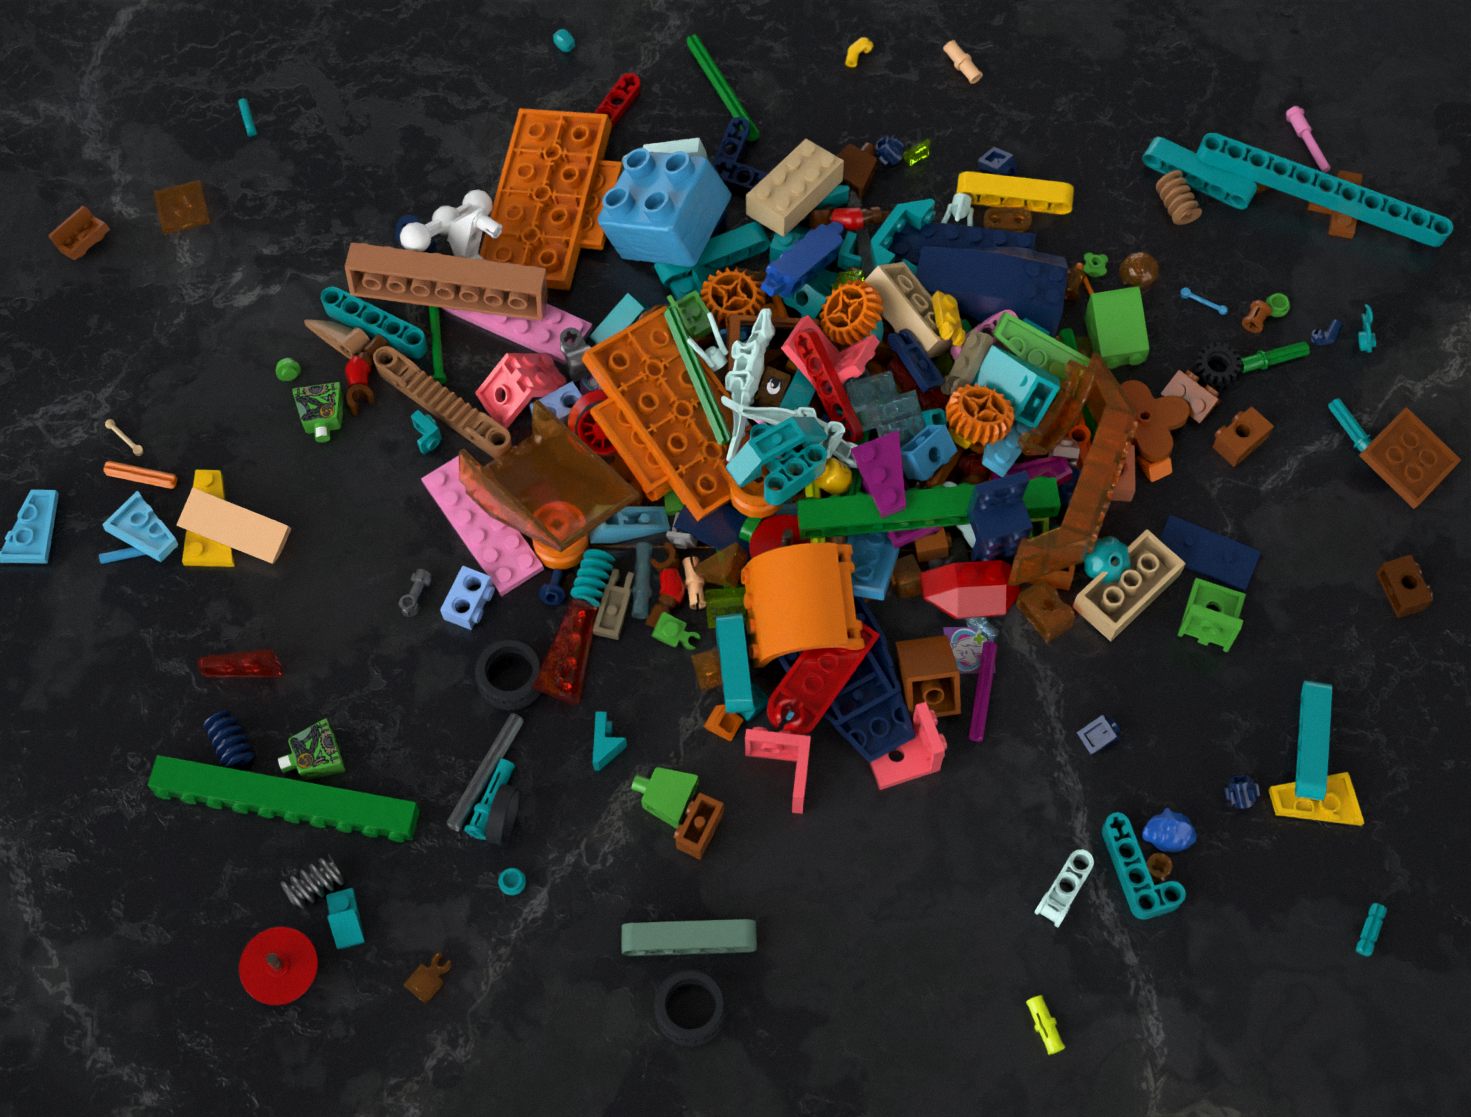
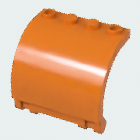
[741,543,865,668]

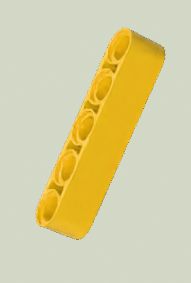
[956,172,1074,214]

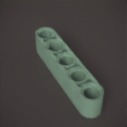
[621,919,757,956]

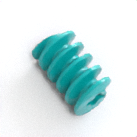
[570,549,615,608]

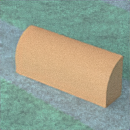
[177,488,291,564]

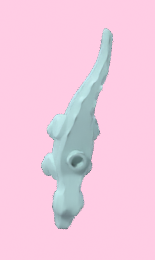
[725,308,775,462]
[721,396,858,468]

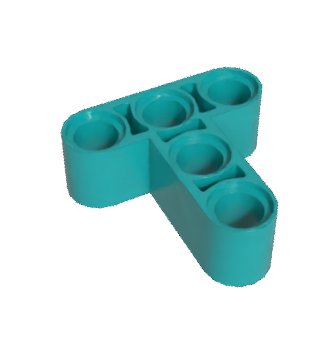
[750,423,827,506]

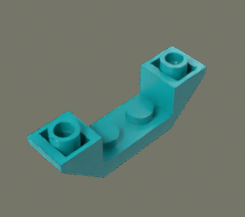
[870,199,936,269]
[726,416,828,488]

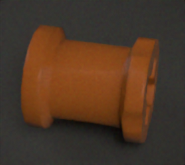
[1242,300,1272,333]

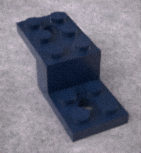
[966,471,1033,562]

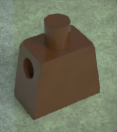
[836,143,877,201]

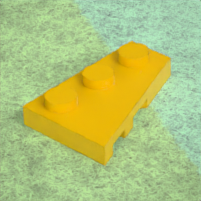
[1268,772,1364,826]

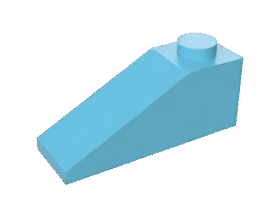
[585,506,670,544]

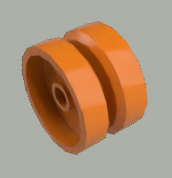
[730,465,783,518]
[530,504,590,570]

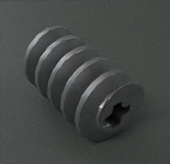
[281,854,344,909]

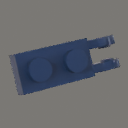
[887,328,946,393]

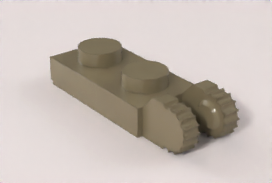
[941,330,994,395]
[593,569,635,640]

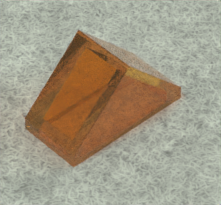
[692,542,748,588]

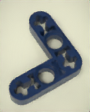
[712,117,769,192]

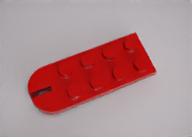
[767,618,880,736]

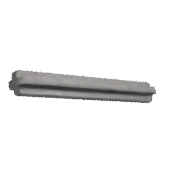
[447,713,523,831]

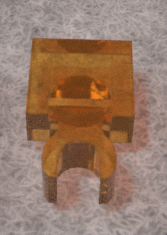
[403,952,451,1004]

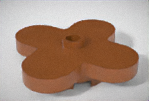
[1099,380,1189,462]

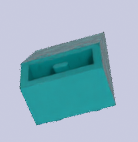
[970,344,1060,430]

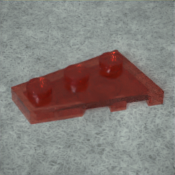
[197,649,282,677]

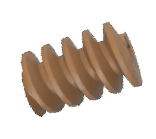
[1156,170,1202,225]

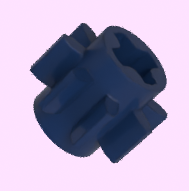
[875,135,904,165]
[1224,775,1260,808]

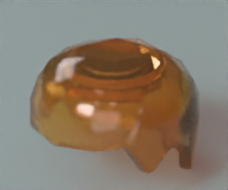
[1119,252,1159,288]

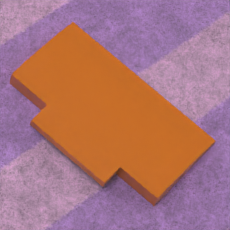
[480,108,624,290]
[581,305,752,522]

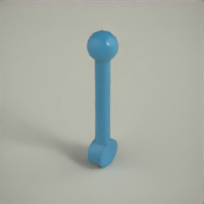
[1180,288,1228,315]

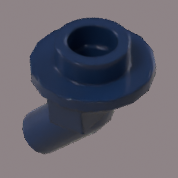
[539,569,565,605]

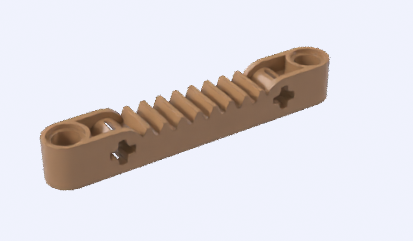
[373,346,513,460]

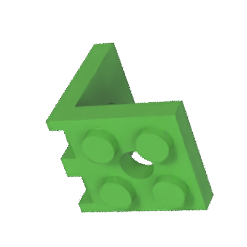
[1177,578,1246,652]

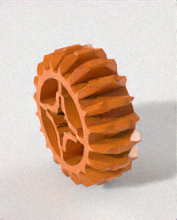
[700,267,765,328]
[819,279,884,346]
[946,383,1015,446]

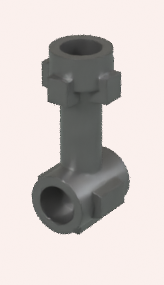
[398,569,432,617]

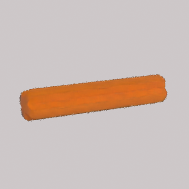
[103,461,177,489]

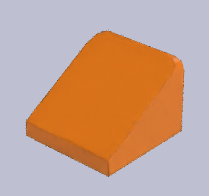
[1136,454,1172,482]
[704,705,744,741]

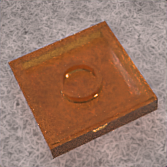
[153,180,210,234]

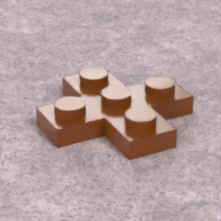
[1307,170,1372,239]

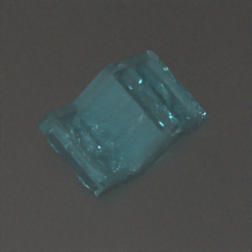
[846,370,926,448]

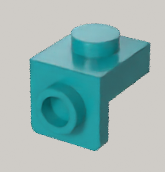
[837,231,863,273]
[411,410,442,454]

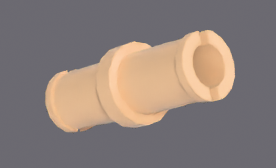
[943,40,983,84]
[682,557,706,610]

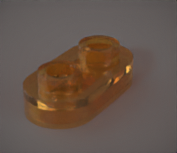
[983,207,1032,232]

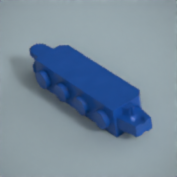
[760,221,844,297]

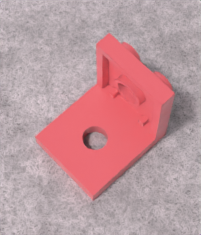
[781,315,880,389]
[475,353,567,429]
[870,702,947,790]
[745,727,811,814]

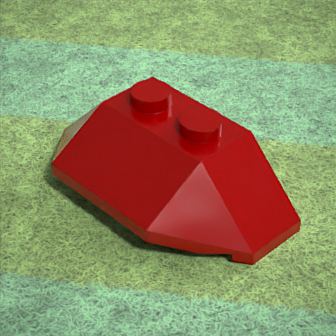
[919,560,1021,619]

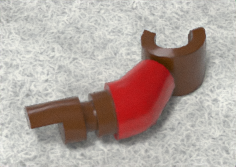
[808,204,890,231]
[345,334,389,416]
[645,542,685,628]

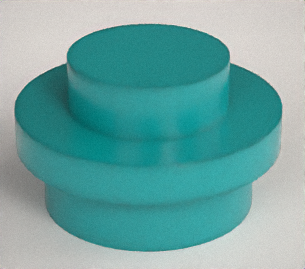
[498,868,526,895]

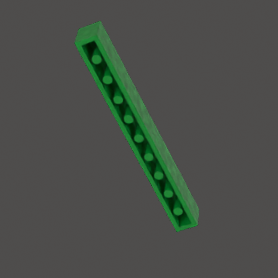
[797,476,1061,540]
[148,755,420,842]

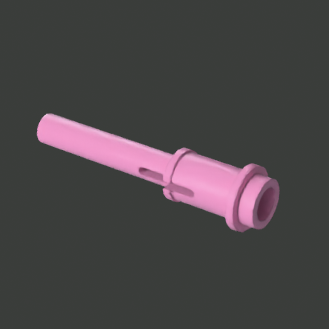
[1286,106,1330,173]

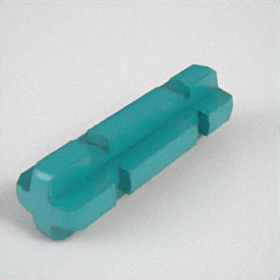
[1356,903,1387,957]

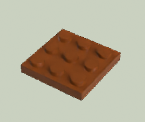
[1359,407,1461,509]

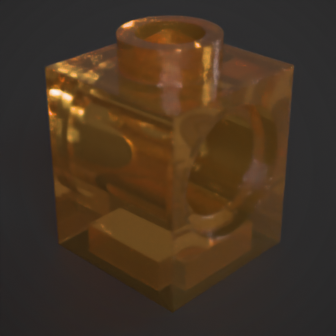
[891,554,922,599]

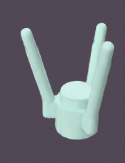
[941,193,974,227]
[687,312,729,372]

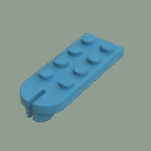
[840,532,901,600]

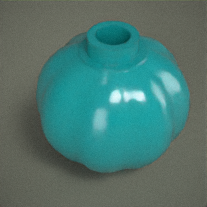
[1082,536,1131,584]

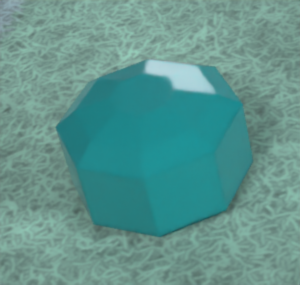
[553,29,575,52]

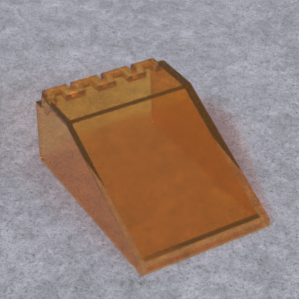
[459,400,639,552]

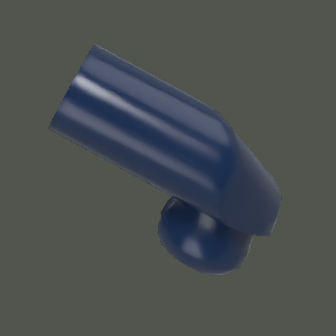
[1311,320,1343,346]

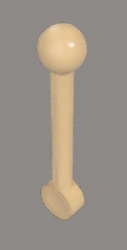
[105,419,144,456]

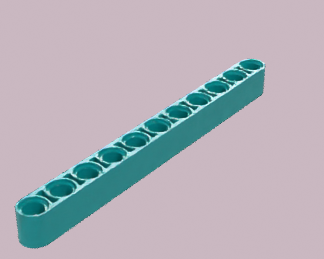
[1197,133,1453,247]

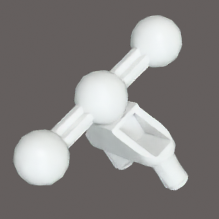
[400,190,503,260]

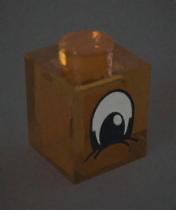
[754,366,791,407]

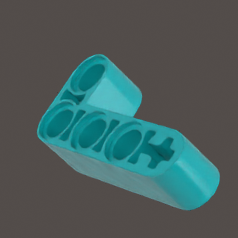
[715,613,753,714]
[1102,812,1186,920]

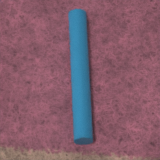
[99,540,178,564]

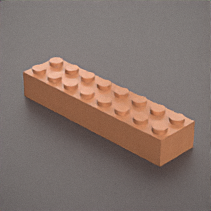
[345,243,548,321]

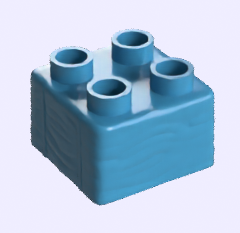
[598,148,732,267]

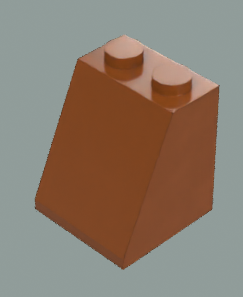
[895,635,961,721]

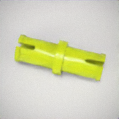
[1026,995,1065,1055]

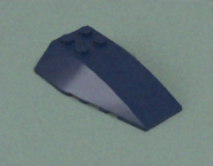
[916,247,1069,338]
[777,596,916,763]

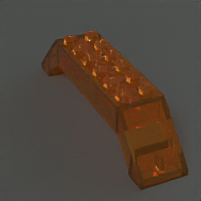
[1008,352,1139,586]

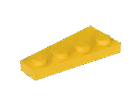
[182,470,235,567]

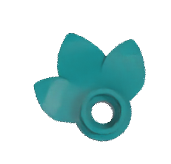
[1358,304,1376,353]

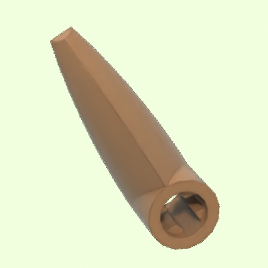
[304,319,370,359]

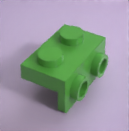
[667,290,719,340]

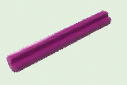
[969,642,997,742]

